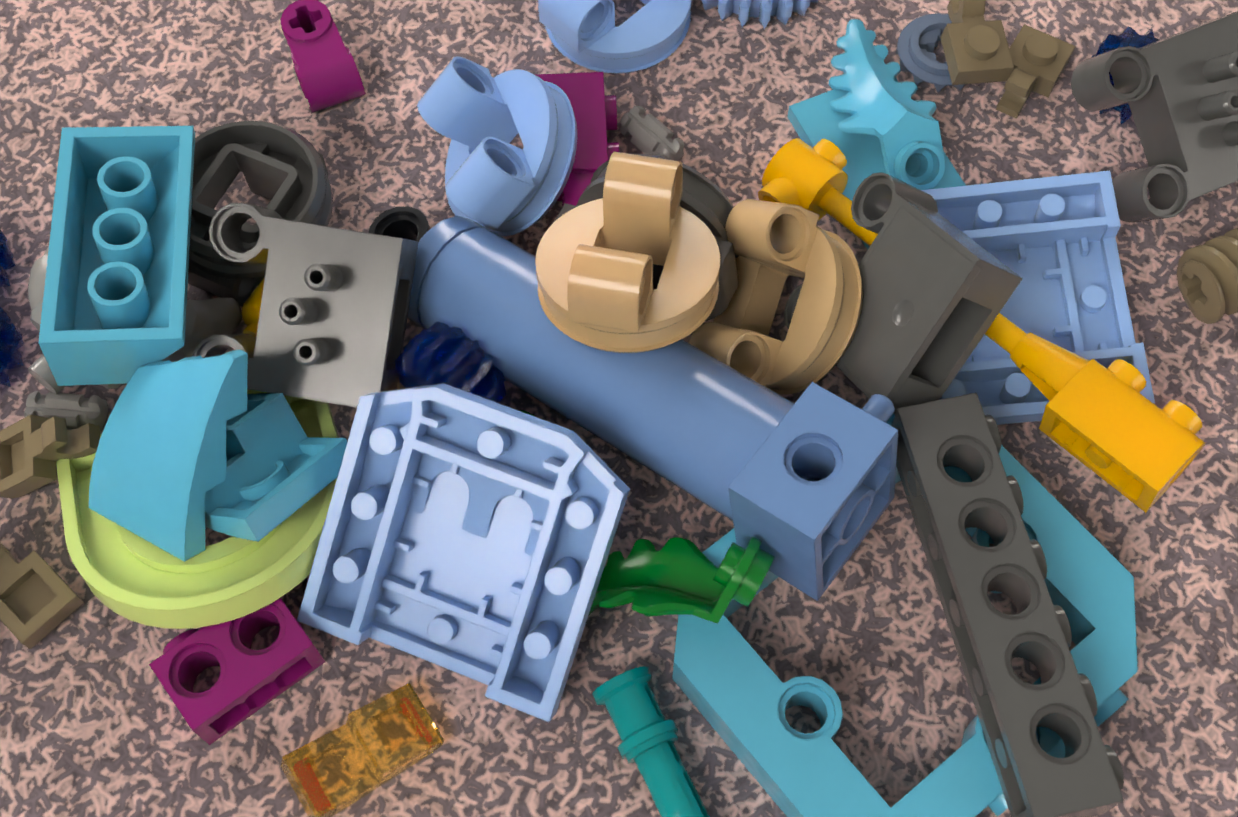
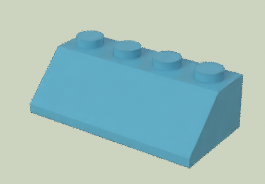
[38,126,195,386]

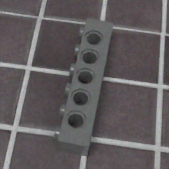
[891,393,1124,817]

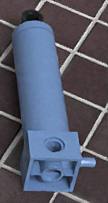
[369,206,898,601]

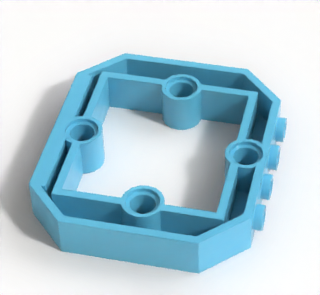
[672,413,1138,817]

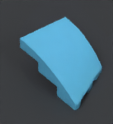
[89,350,248,562]
[205,393,348,542]

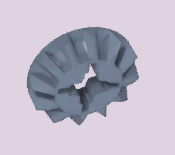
[895,14,965,93]

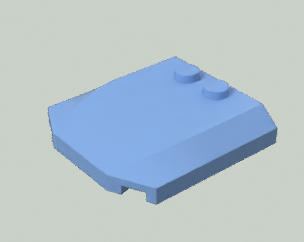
[921,171,1155,425]
[297,384,630,722]

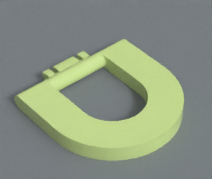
[56,390,339,629]

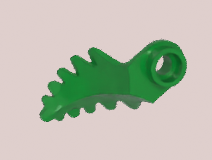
[588,536,775,624]

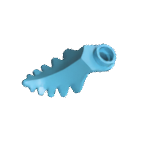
[829,19,945,190]

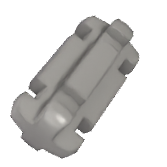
[620,105,685,161]
[24,391,108,431]

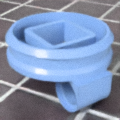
[538,0,692,73]
[417,56,577,236]

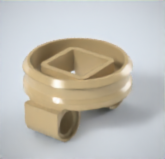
[535,152,720,353]
[688,199,863,395]

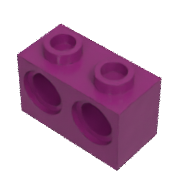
[149,598,326,745]

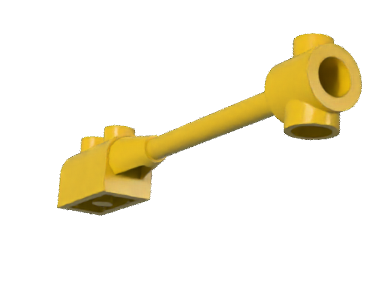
[758,138,1206,513]

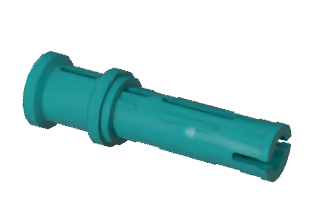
[592,666,710,817]

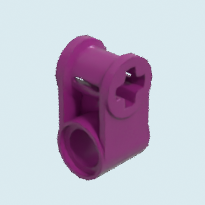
[280,0,366,113]

